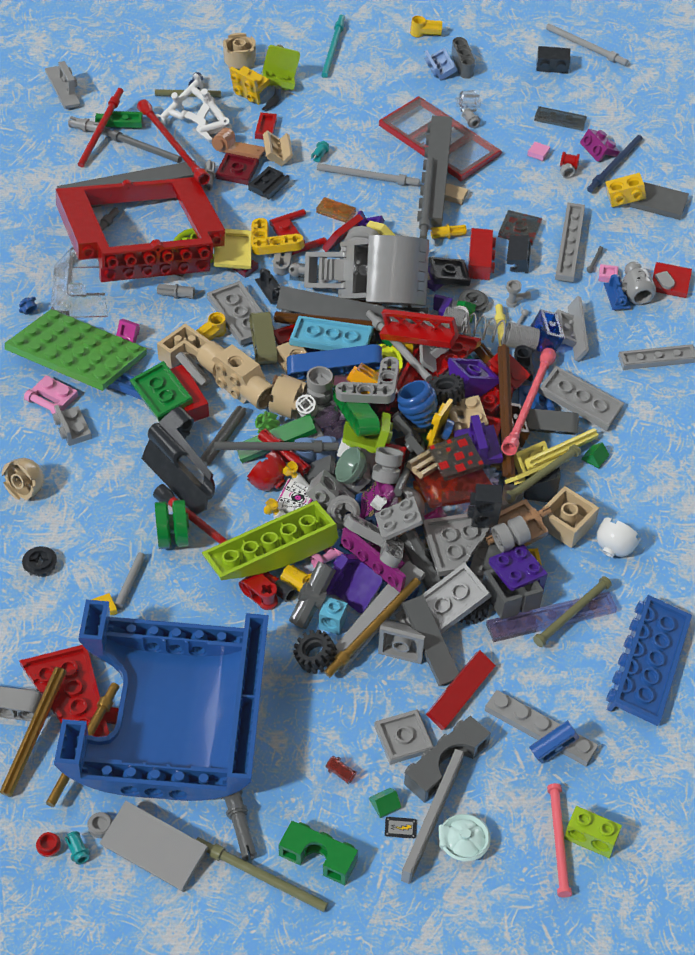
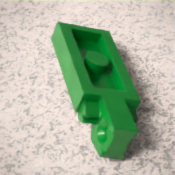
[95,111,143,128]

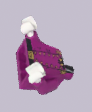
[359,478,399,527]

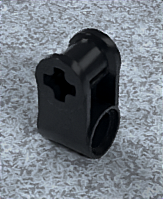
[514,345,534,382]

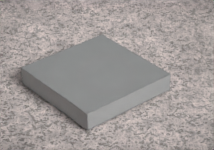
[374,709,434,765]

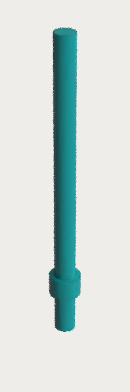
[321,15,345,78]

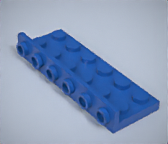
[606,595,692,726]

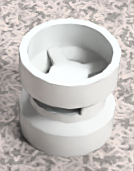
[296,394,318,417]

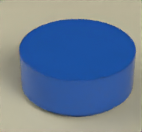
[439,419,455,440]

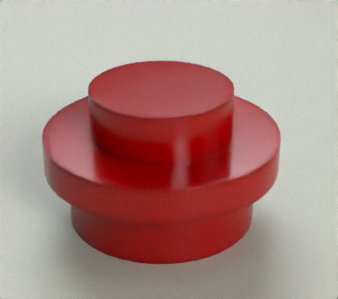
[36,832,61,857]

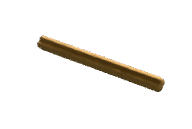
[0,667,66,797]

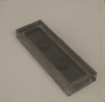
[534,106,587,131]

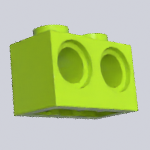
[564,806,622,858]

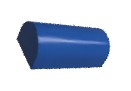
[529,720,579,764]

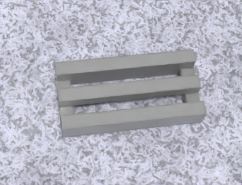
[175,352,211,386]

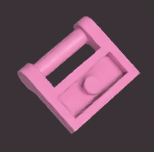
[24,375,78,414]

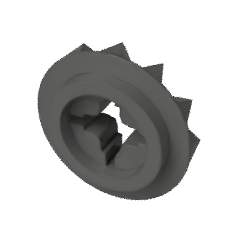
[458,289,489,313]

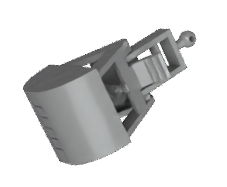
[289,235,429,306]

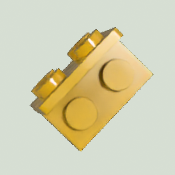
[229,66,270,105]

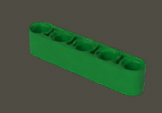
[333,385,380,437]

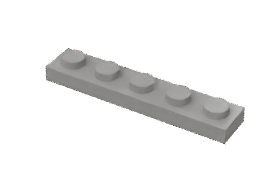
[485,690,598,767]

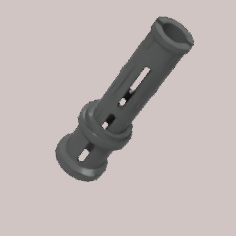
[222,790,257,861]

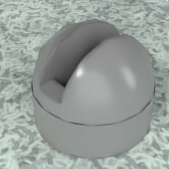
[560,163,575,179]

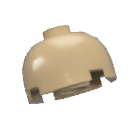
[2,458,44,500]

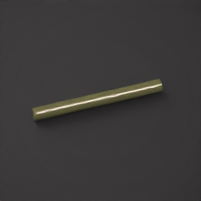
[155,89,221,97]

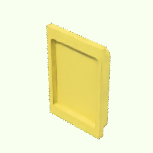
[214,229,251,269]

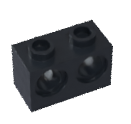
[467,484,502,528]

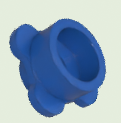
[19,297,37,315]

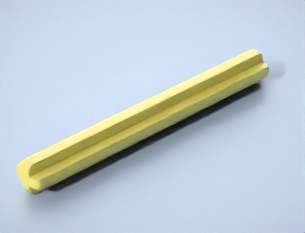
[524,428,599,469]

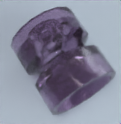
[313,404,346,440]

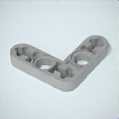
[335,357,399,404]
[344,514,404,568]

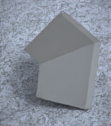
[378,620,425,664]

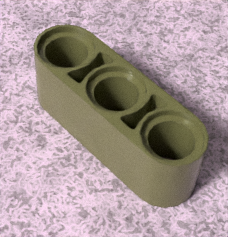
[249,312,277,365]

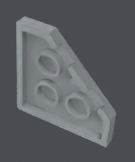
[422,513,490,577]

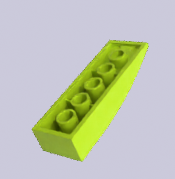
[202,500,338,580]

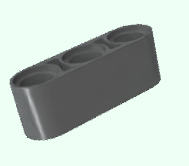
[451,37,475,78]
[526,409,579,435]

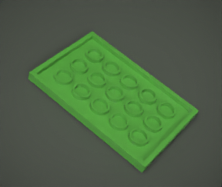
[5,309,147,391]

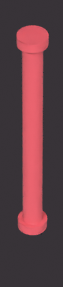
[547,783,572,898]

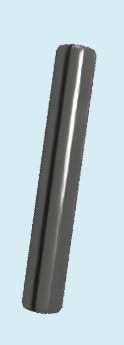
[200,406,246,466]

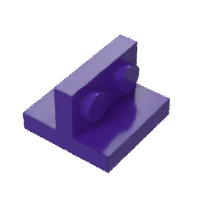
[453,415,503,468]

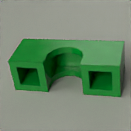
[278,821,358,886]

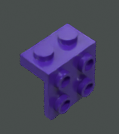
[488,544,548,591]
[326,554,384,613]

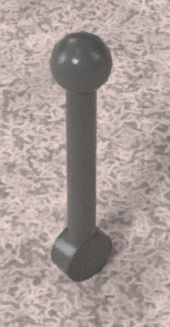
[587,246,603,273]

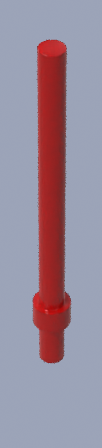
[78,88,124,167]

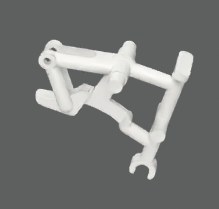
[156,73,232,143]

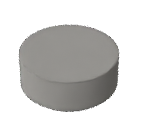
[87,812,112,838]

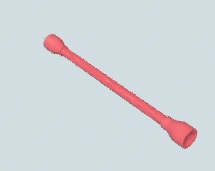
[501,348,557,456]

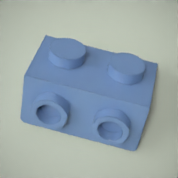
[424,48,458,81]

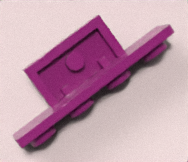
[341,527,406,592]

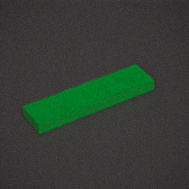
[237,414,317,463]

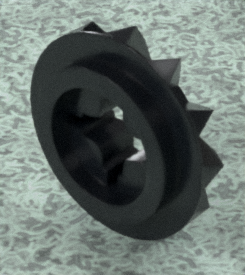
[22,546,57,577]

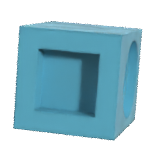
[319,597,348,635]

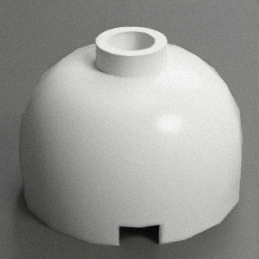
[597,518,641,558]

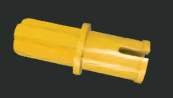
[430,224,467,239]

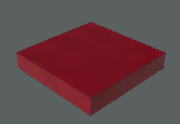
[215,153,259,185]

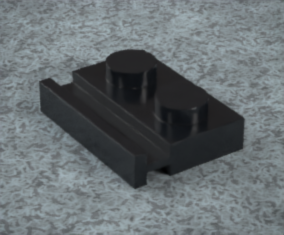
[248,166,289,200]

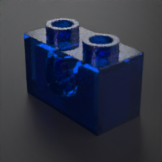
[530,309,565,352]

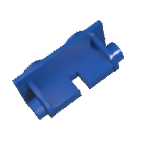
[604,274,631,310]

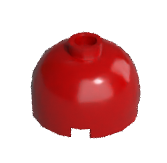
[247,450,287,491]

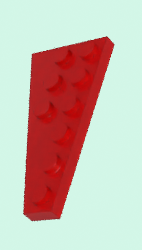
[392,334,481,408]

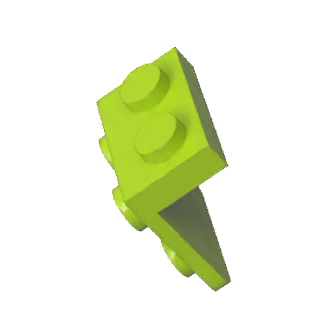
[261,45,300,90]
[342,412,393,453]

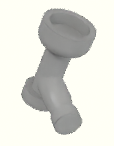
[506,280,531,308]

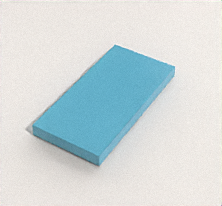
[289,316,374,350]

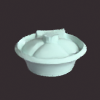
[439,814,491,861]

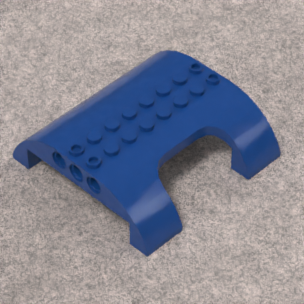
[54,599,269,801]

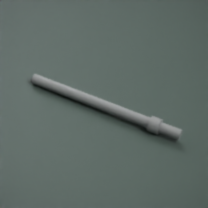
[546,24,629,66]
[317,163,420,186]
[366,310,432,382]

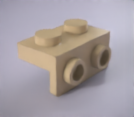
[263,130,293,167]

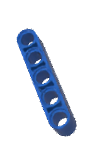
[286,344,383,380]

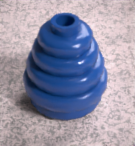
[397,380,438,429]

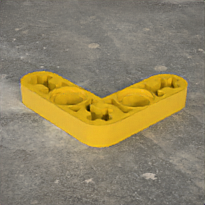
[251,218,305,255]

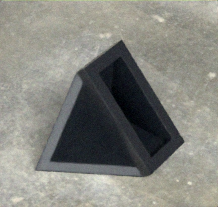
[524,467,561,503]

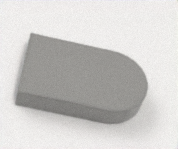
[655,271,675,289]

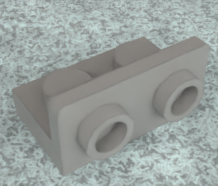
[52,405,92,446]

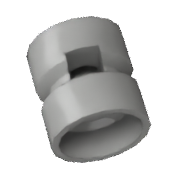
[306,366,333,404]
[372,447,403,484]
[491,516,531,553]

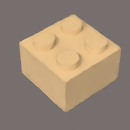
[542,486,599,548]

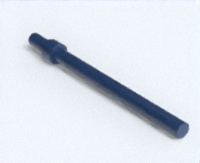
[587,135,643,193]

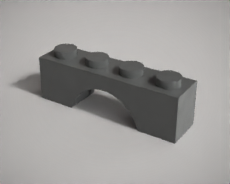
[404,716,491,803]

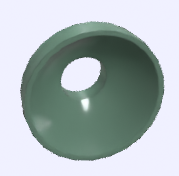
[335,447,367,484]

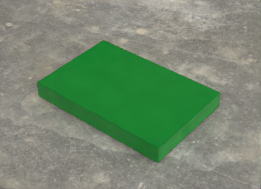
[130,361,193,422]

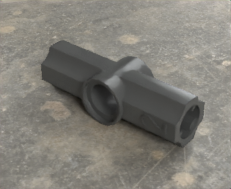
[399,529,443,590]
[289,561,336,629]

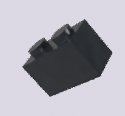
[536,46,570,73]

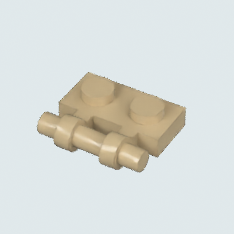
[448,395,489,430]

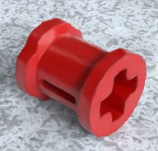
[560,152,580,170]

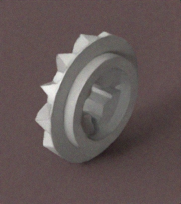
[326,495,360,529]

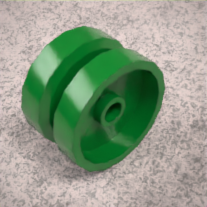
[155,500,190,549]

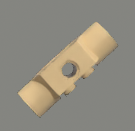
[197,341,274,410]

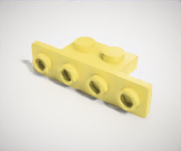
[504,440,570,485]

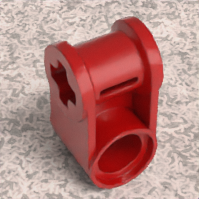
[239,573,278,610]

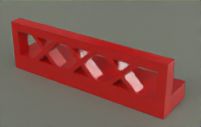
[379,309,459,349]

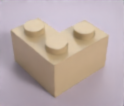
[157,323,209,368]

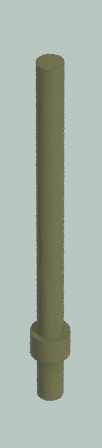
[196,837,328,912]

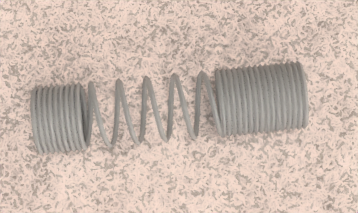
[443,307,540,353]

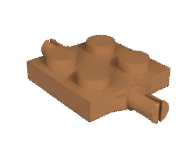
[485,499,552,548]

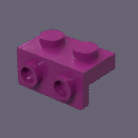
[580,129,620,162]

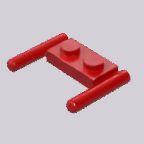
[269,209,327,255]

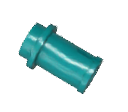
[311,141,329,162]
[65,831,90,865]

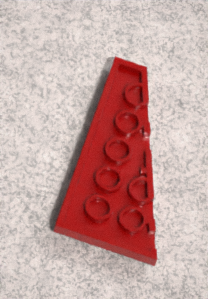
[19,645,109,737]

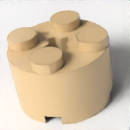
[223,33,256,69]
[268,374,307,419]

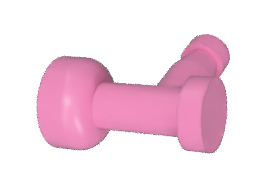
[310,547,343,568]

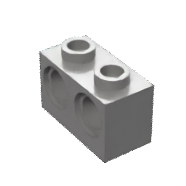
[306,469,355,517]

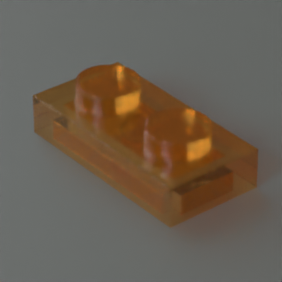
[316,197,356,223]

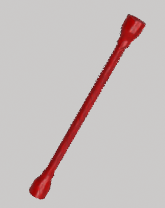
[137,99,211,185]

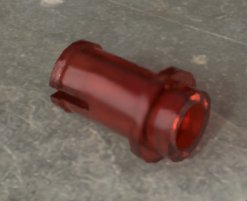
[325,756,357,784]

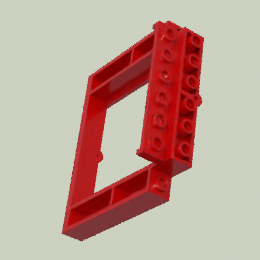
[56,177,225,282]

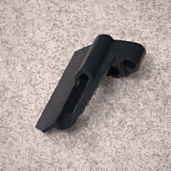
[141,407,215,515]

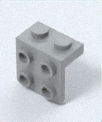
[375,496,425,540]

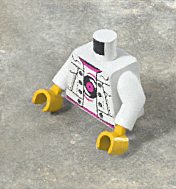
[264,461,313,519]

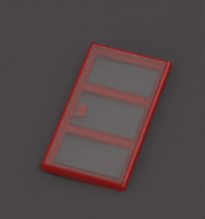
[379,96,502,181]

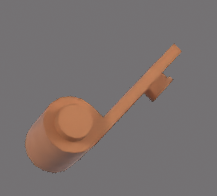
[212,128,265,159]

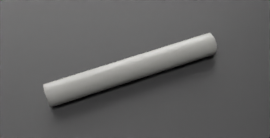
[115,552,146,609]

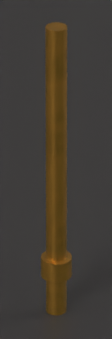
[324,577,421,678]
[46,682,120,807]

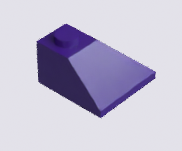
[448,358,499,398]

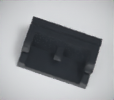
[506,235,531,273]

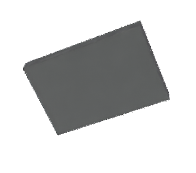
[629,182,689,220]

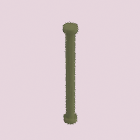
[503,444,581,504]
[533,576,612,647]

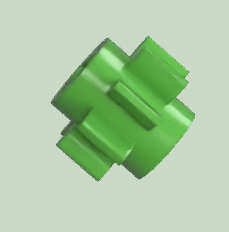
[255,411,280,433]

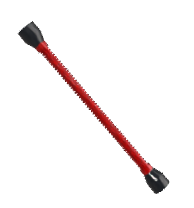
[153,484,297,602]

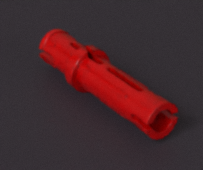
[258,428,311,476]

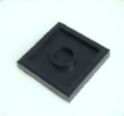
[428,257,471,286]

